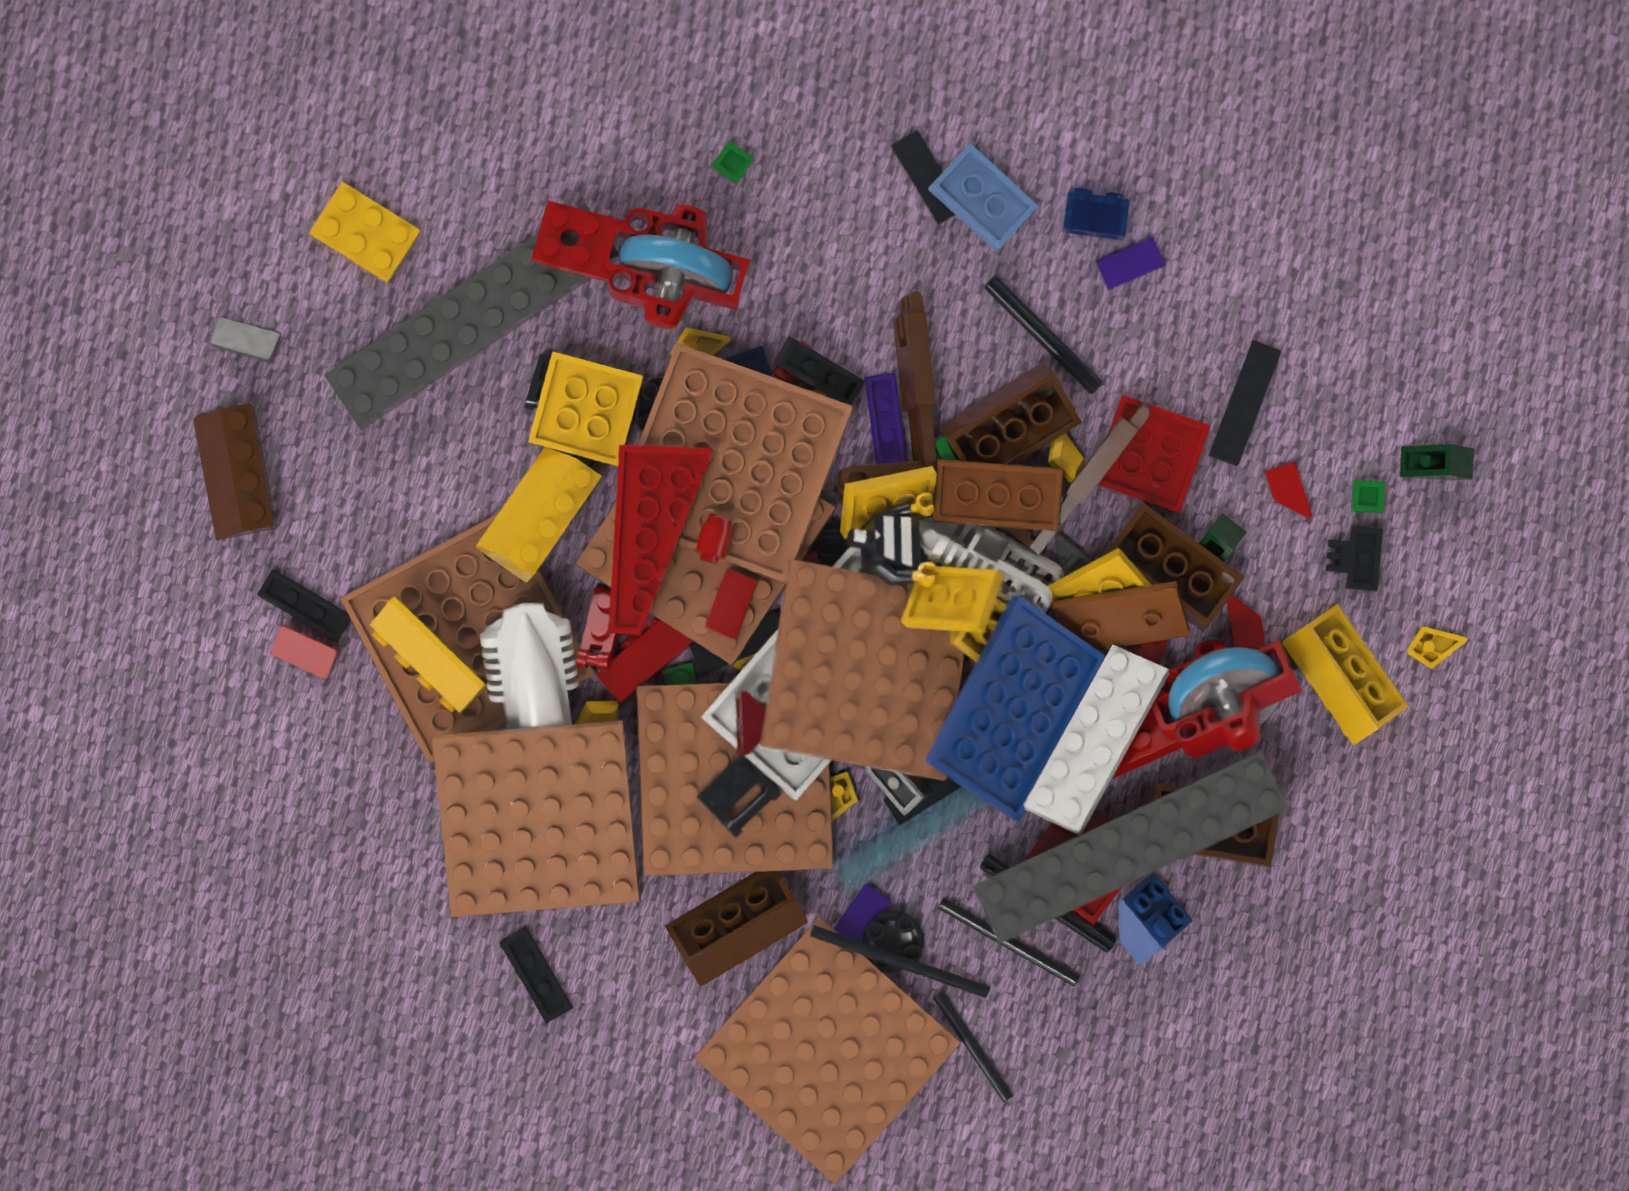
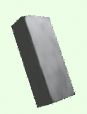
[210,317,281,363]
[864,767,933,816]

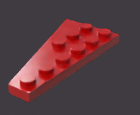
[608,445,715,636]

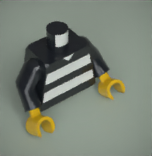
[847,492,936,587]

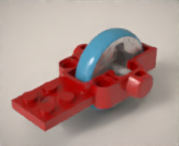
[531,200,751,329]
[1111,639,1302,780]

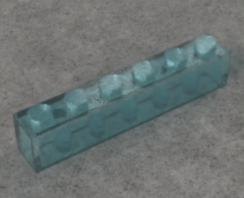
[831,787,991,895]

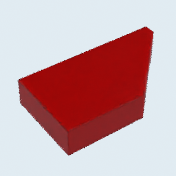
[1264,462,1313,519]
[1226,595,1266,649]

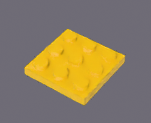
[528,351,644,466]

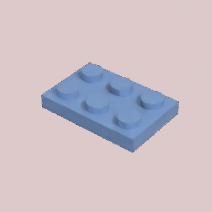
[928,143,1038,252]

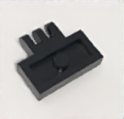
[1325,526,1383,592]

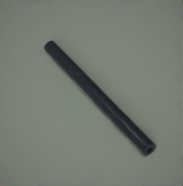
[938,898,1080,987]

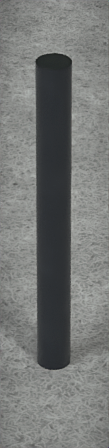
[933,991,1014,1103]

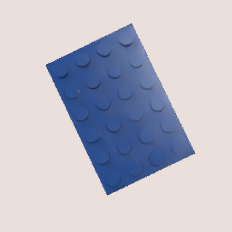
[924,595,1106,821]

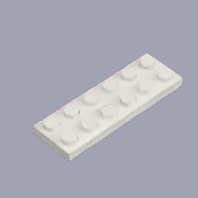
[1023,645,1170,835]

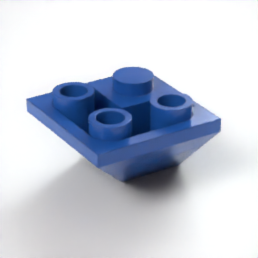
[1118,872,1193,965]

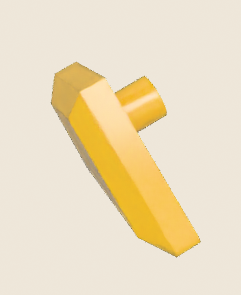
[670,327,731,356]
[1048,433,1085,483]
[1405,626,1468,669]
[575,701,618,724]
[829,771,858,822]

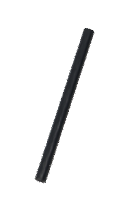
[810,925,990,998]

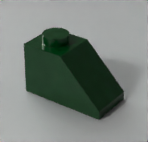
[1400,444,1474,480]
[1199,513,1247,562]

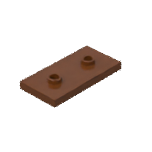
[933,459,1063,532]
[1053,581,1190,651]

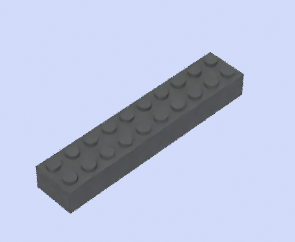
[324,203,619,430]
[972,751,1289,944]

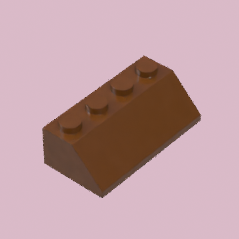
[938,363,1082,465]
[193,403,278,541]
[1104,503,1245,632]
[1152,783,1280,868]
[665,871,809,987]

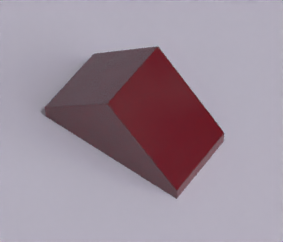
[735,691,766,756]

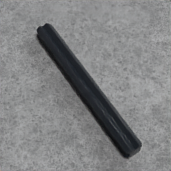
[985,276,1103,394]
[980,854,1116,953]

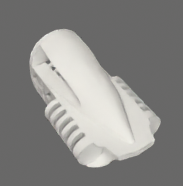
[919,517,1064,613]
[480,603,579,730]

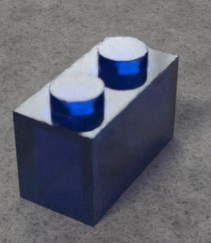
[1062,188,1130,241]

